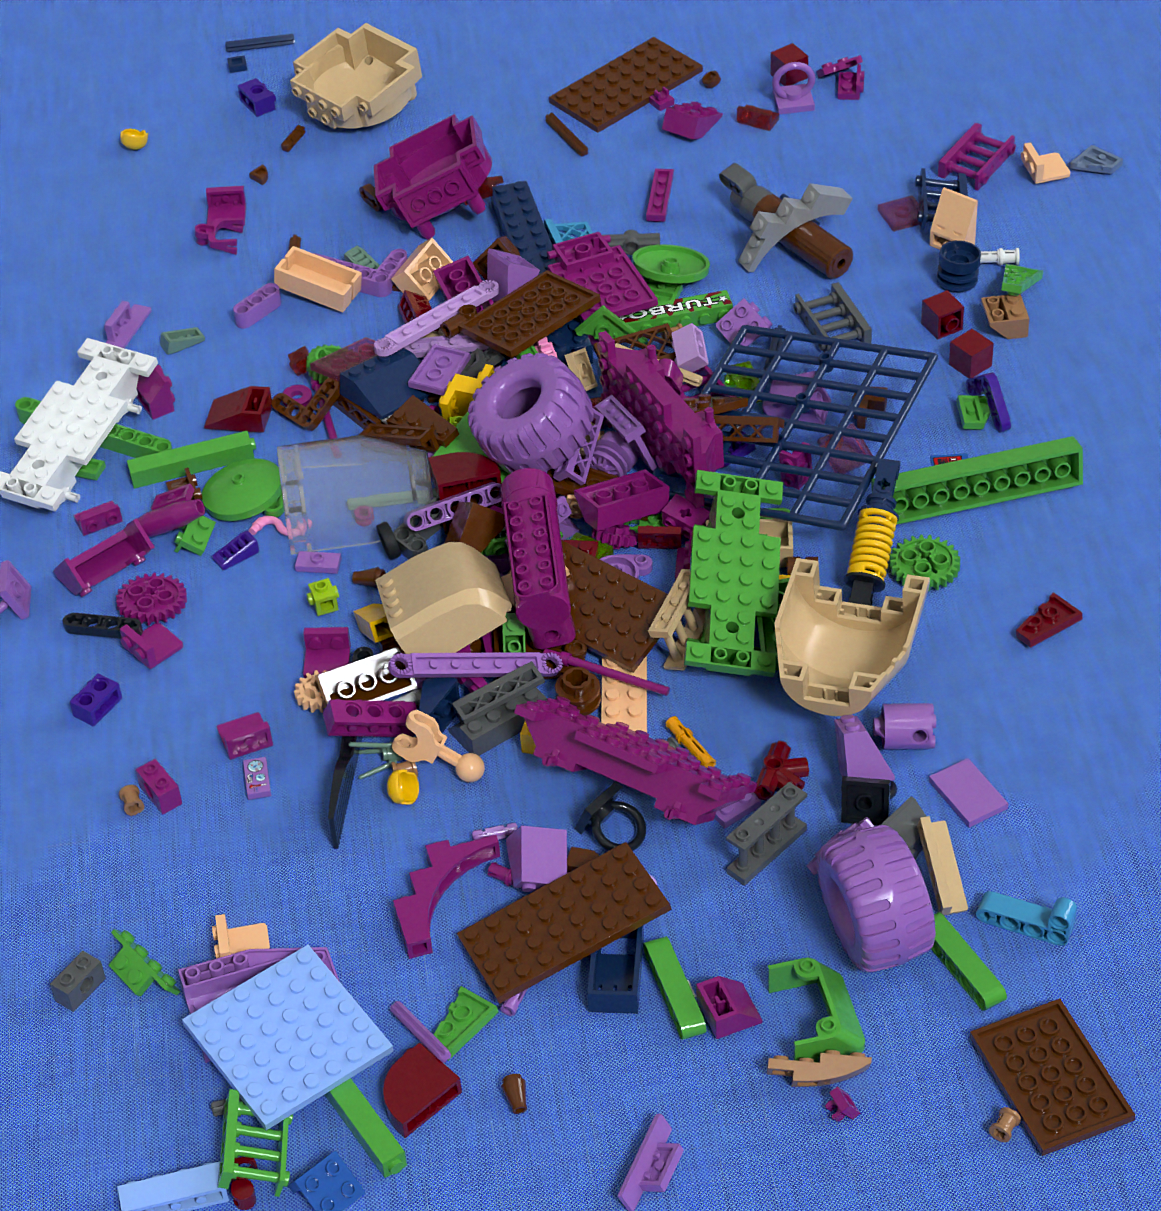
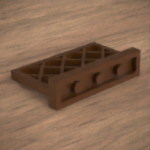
[593,323,676,362]

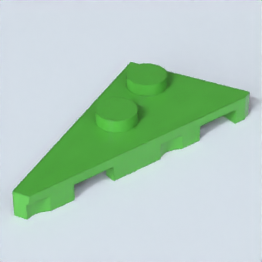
[575,305,649,345]

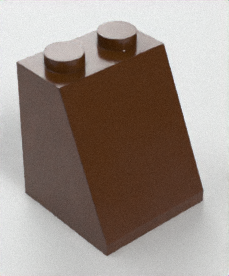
[444,502,505,553]

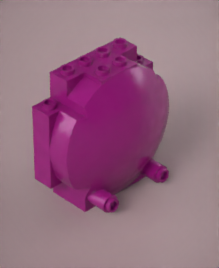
[374,114,492,239]

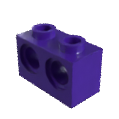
[70,673,122,727]

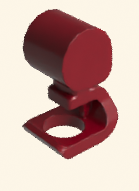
[231,1157,258,1210]

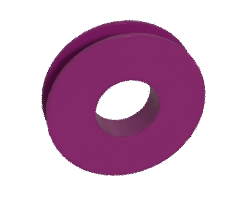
[283,385,312,409]

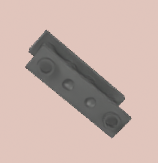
[793,282,872,352]
[726,782,807,886]

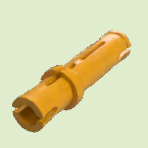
[665,716,716,768]

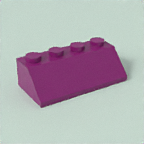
[574,469,670,531]

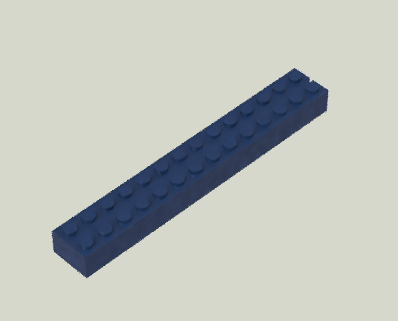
[490,181,593,367]

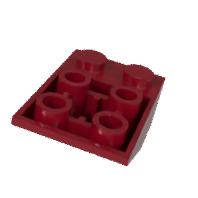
[204,386,272,432]

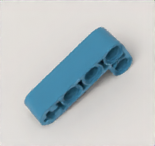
[976,891,1077,946]

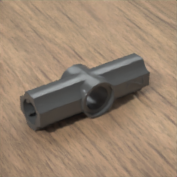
[602,230,660,255]

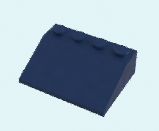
[340,348,434,420]

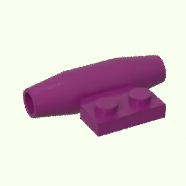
[126,484,205,537]

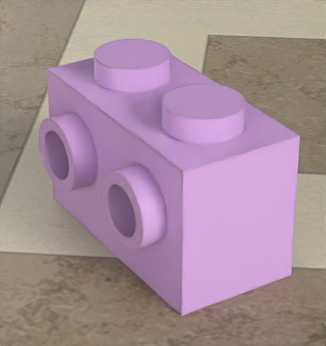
[672,323,709,372]

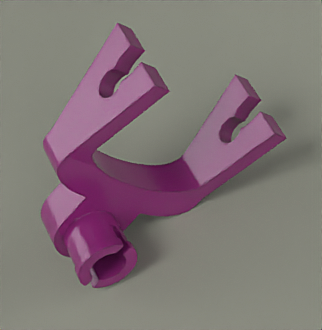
[195,217,243,255]

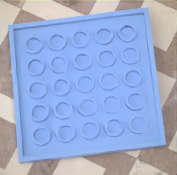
[182,945,393,1130]

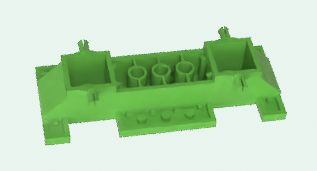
[684,470,783,677]

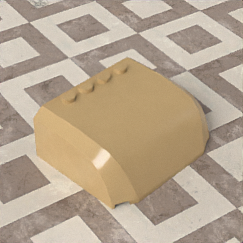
[375,542,512,654]

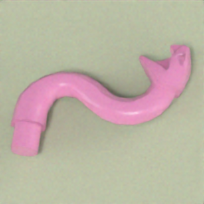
[249,516,313,536]

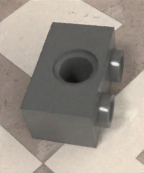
[50,951,106,1012]

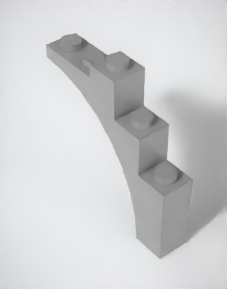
[738,183,853,272]

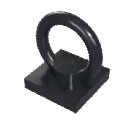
[841,776,897,826]
[574,781,646,851]

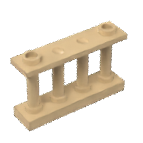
[648,569,705,670]

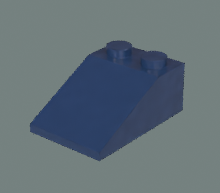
[419,677,460,733]

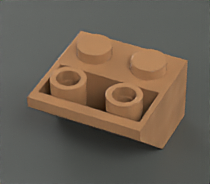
[981,294,1029,339]

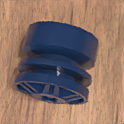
[937,240,981,292]

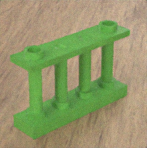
[218,1089,293,1197]

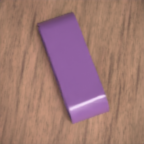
[233,283,281,329]

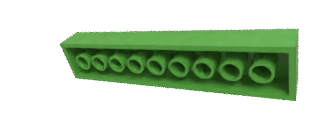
[871,436,1083,525]

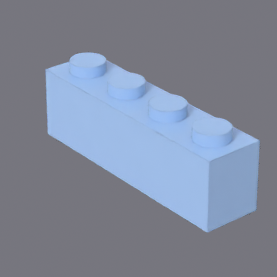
[117,1161,229,1211]

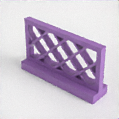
[595,395,657,471]

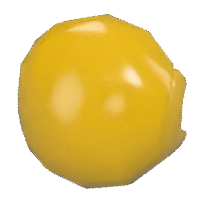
[120,128,149,150]
[386,769,419,805]

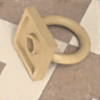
[565,348,598,391]

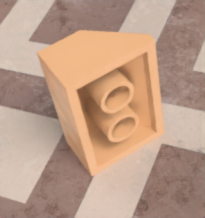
[391,238,453,301]

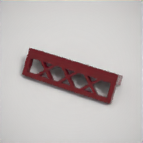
[398,290,440,332]

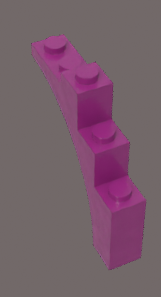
[393,835,500,959]

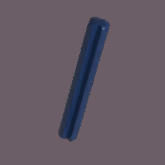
[225,34,295,52]

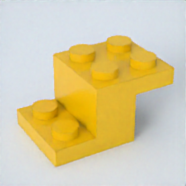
[439,364,494,422]

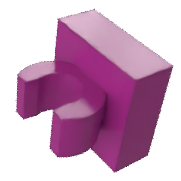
[649,87,674,111]
[825,1086,861,1122]

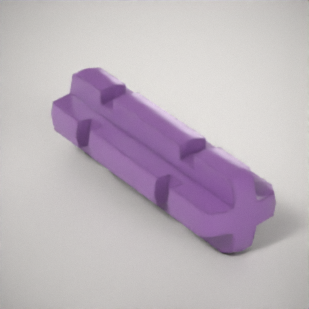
[472,823,518,841]

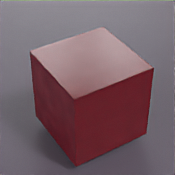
[771,43,808,86]
[921,290,964,340]
[949,329,994,379]

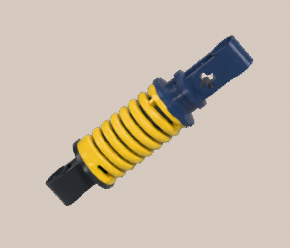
[844,458,900,606]

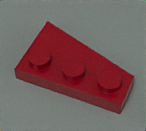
[1016,592,1083,648]

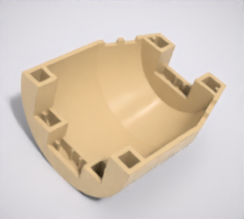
[774,558,930,716]

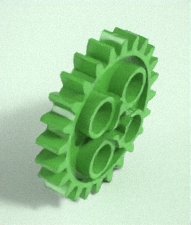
[889,534,960,592]

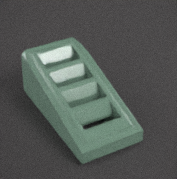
[344,245,380,270]
[160,327,205,355]

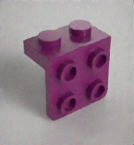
[206,186,247,226]
[120,623,183,669]

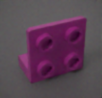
[303,627,351,678]
[217,712,273,760]

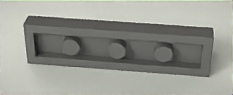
[452,661,545,724]

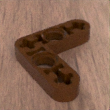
[271,377,340,431]

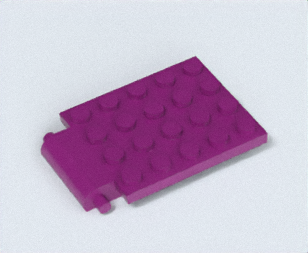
[547,232,658,323]

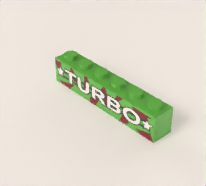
[619,290,733,335]

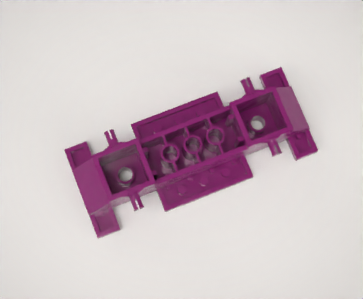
[597,331,724,508]
[514,697,758,825]

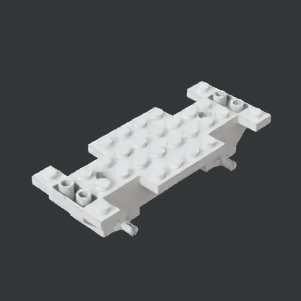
[0,338,158,512]

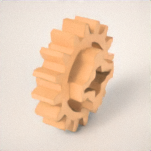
[294,670,326,713]

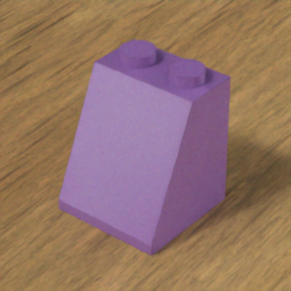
[487,248,540,303]
[762,371,831,424]
[834,715,895,781]
[506,826,567,892]

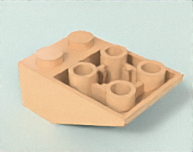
[929,187,978,250]

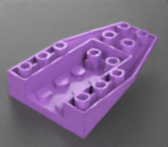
[178,947,340,1063]

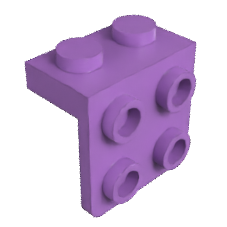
[716,298,773,346]

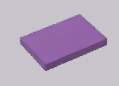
[408,344,471,396]
[929,758,1009,828]

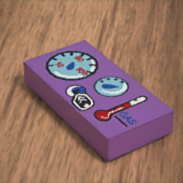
[243,757,271,800]

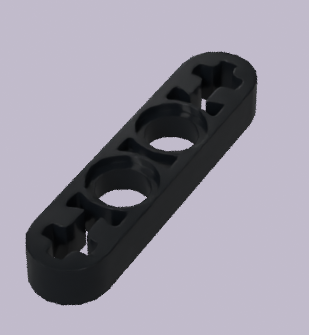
[62,613,143,638]

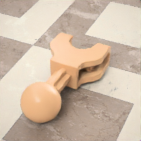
[392,710,485,783]

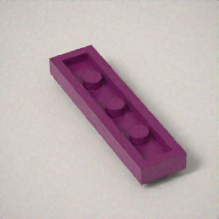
[646,168,674,222]

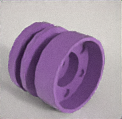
[584,431,639,477]

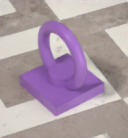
[772,62,815,114]
[0,560,32,620]

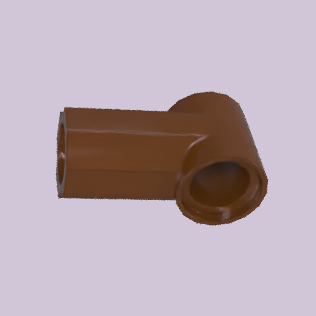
[440,304,477,339]

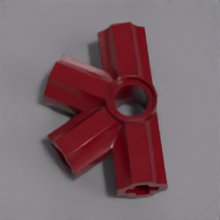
[754,740,809,801]

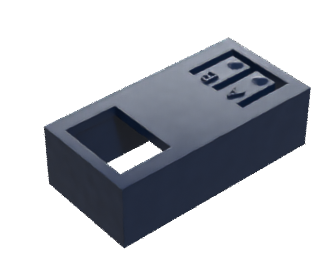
[587,925,644,1014]

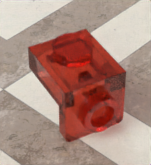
[288,346,309,376]

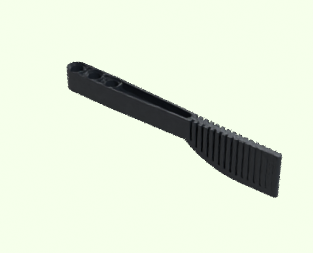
[328,646,373,849]

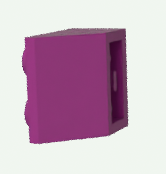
[136,365,175,420]
[696,976,762,1039]

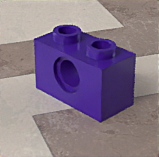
[237,78,276,117]

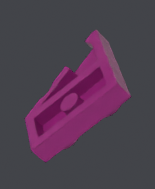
[816,55,863,78]

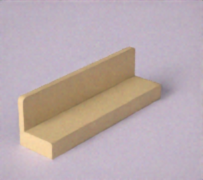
[917,816,968,915]

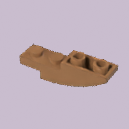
[767,1050,872,1087]

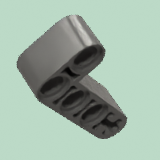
[394,495,458,559]

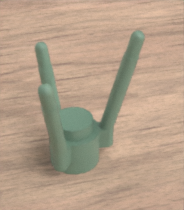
[349,742,402,780]

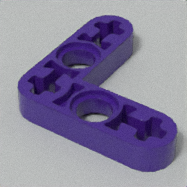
[966,372,1011,433]

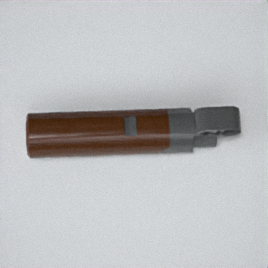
[719,163,853,279]

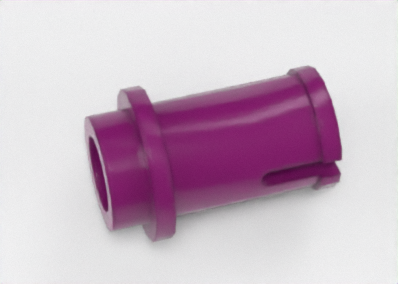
[488,862,513,886]

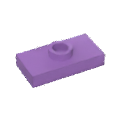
[295,551,342,574]

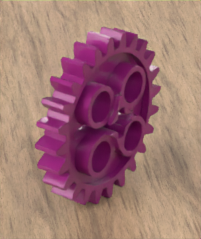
[116,572,187,626]

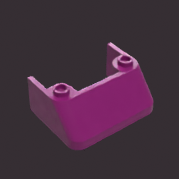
[53,518,155,597]

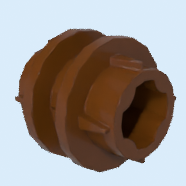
[555,666,601,716]

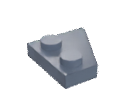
[1070,145,1123,174]

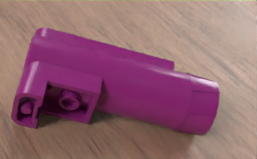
[501,468,576,649]

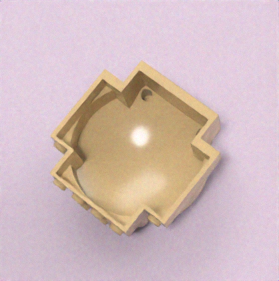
[290,23,422,129]

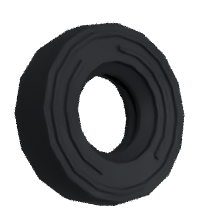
[376,522,401,560]

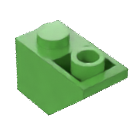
[502,613,526,653]

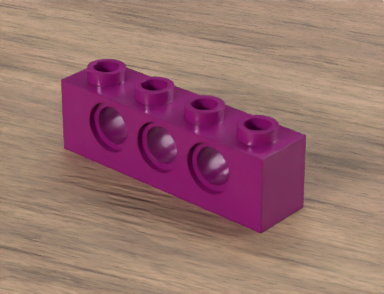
[323,699,417,737]

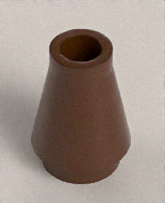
[352,567,386,588]
[501,1074,527,1114]

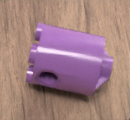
[873,703,936,750]

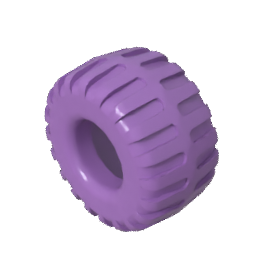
[468,353,594,474]
[817,825,936,973]

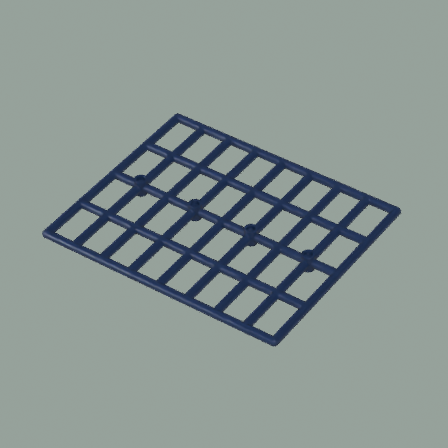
[652,325,938,531]

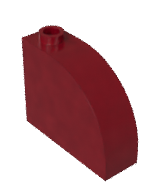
[428,452,502,500]
[383,1043,462,1138]

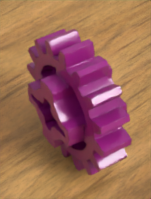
[592,524,638,549]

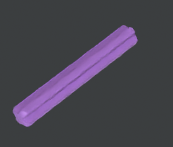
[390,1001,451,1063]

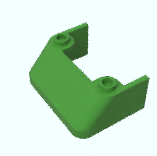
[768,958,865,1063]

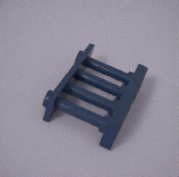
[915,168,968,231]

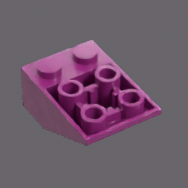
[662,101,723,140]

